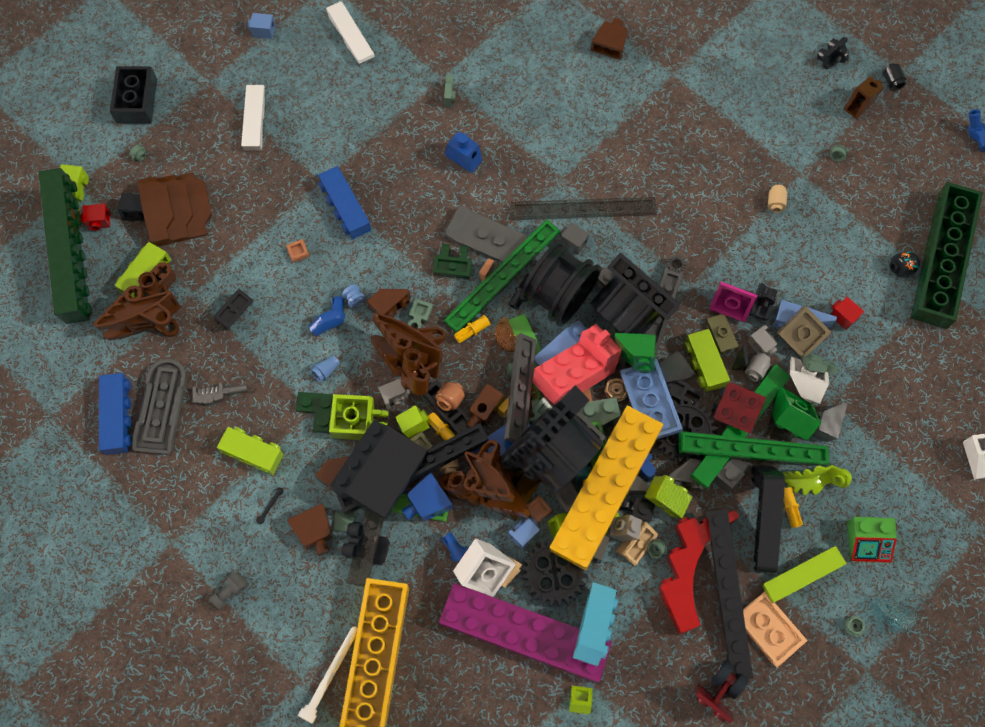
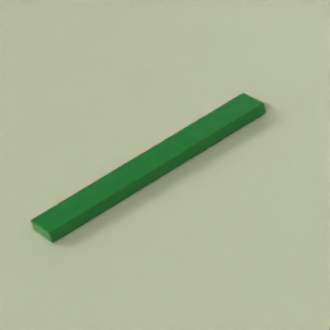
[444,219,560,333]
[690,364,790,489]
[678,432,830,466]

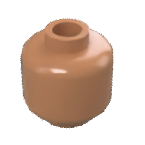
[436,382,465,411]

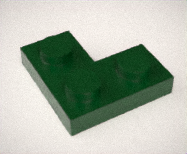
[296,392,333,433]

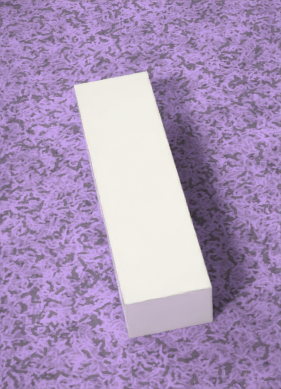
[326,1,375,64]
[241,85,265,151]

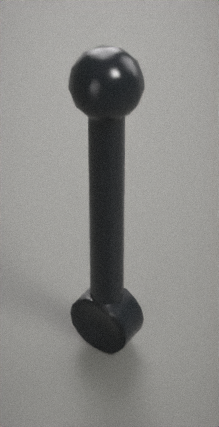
[256,487,283,524]

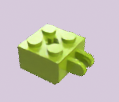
[329,394,388,440]

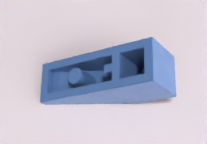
[772,300,837,330]
[534,320,587,366]

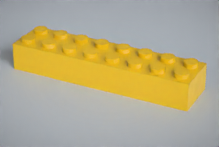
[549,405,663,571]
[340,578,409,727]

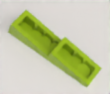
[762,546,847,604]

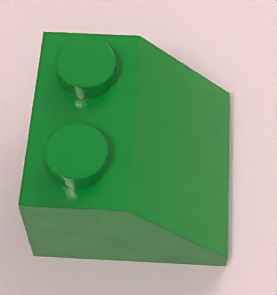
[615,333,656,373]
[771,387,822,441]

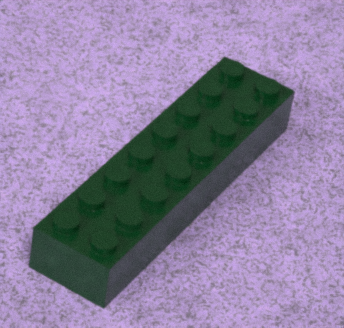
[38,168,92,324]
[910,182,983,329]

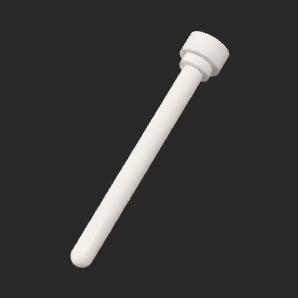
[298,626,357,724]

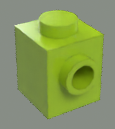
[396,405,430,439]

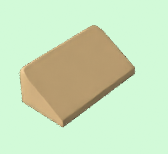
[616,521,659,566]

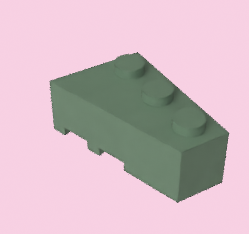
[579,397,621,430]

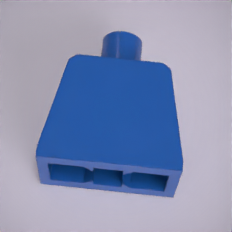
[445,132,482,173]
[401,473,453,522]

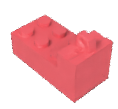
[532,324,622,404]

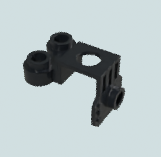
[341,522,390,565]

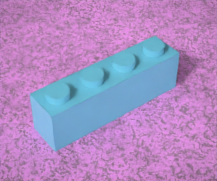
[573,582,618,666]

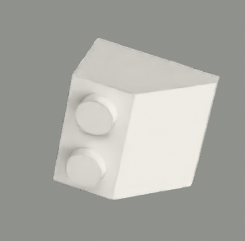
[453,538,516,597]

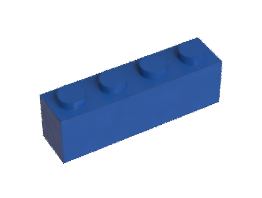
[318,166,371,239]
[99,373,132,455]

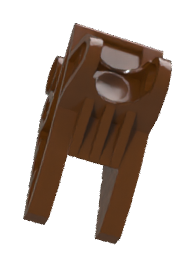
[93,262,181,341]
[371,313,446,395]
[439,440,531,518]

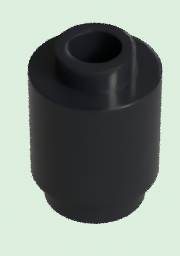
[883,63,906,91]

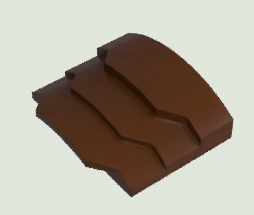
[138,172,212,247]

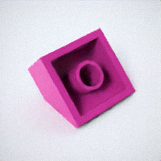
[709,282,757,323]

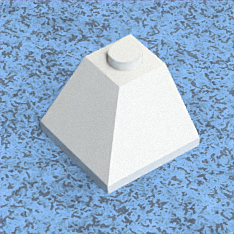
[790,356,829,404]

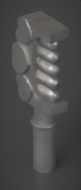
[192,383,248,406]

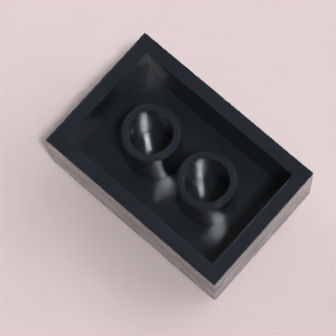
[110,66,157,123]

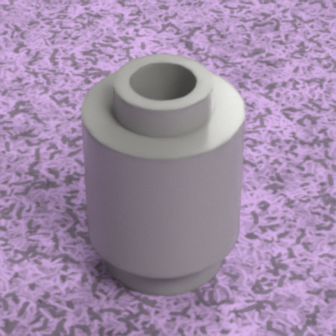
[745,353,771,382]

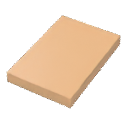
[743,591,808,668]

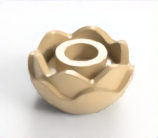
[604,378,628,402]

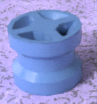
[342,284,365,308]

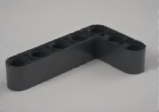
[751,465,785,573]

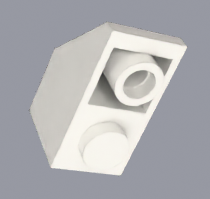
[963,434,985,480]

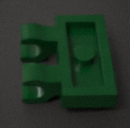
[433,243,472,279]

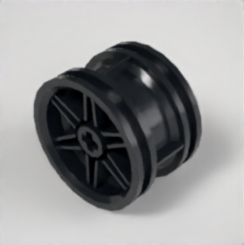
[520,240,602,327]

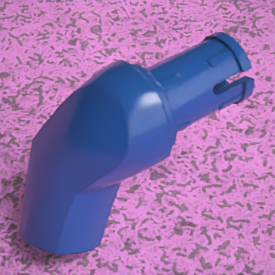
[967,109,985,152]
[309,296,345,336]
[441,532,469,562]

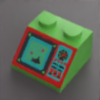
[847,517,897,563]

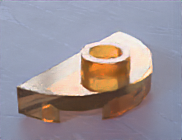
[494,316,516,352]

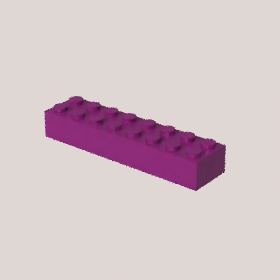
[439,583,612,684]

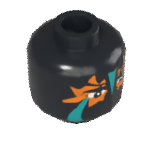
[890,251,920,277]

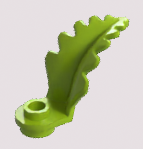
[782,465,852,495]

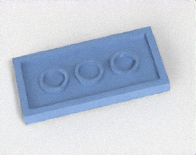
[620,359,683,439]

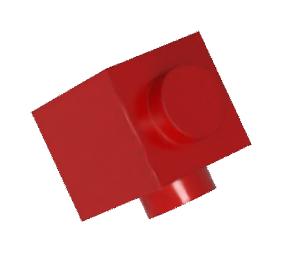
[80,203,110,231]
[830,297,864,330]

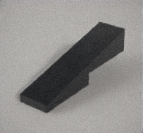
[423,380,470,435]

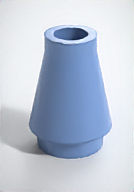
[311,355,340,382]

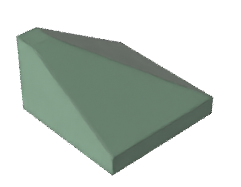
[333,511,356,532]

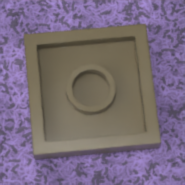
[776,305,831,358]

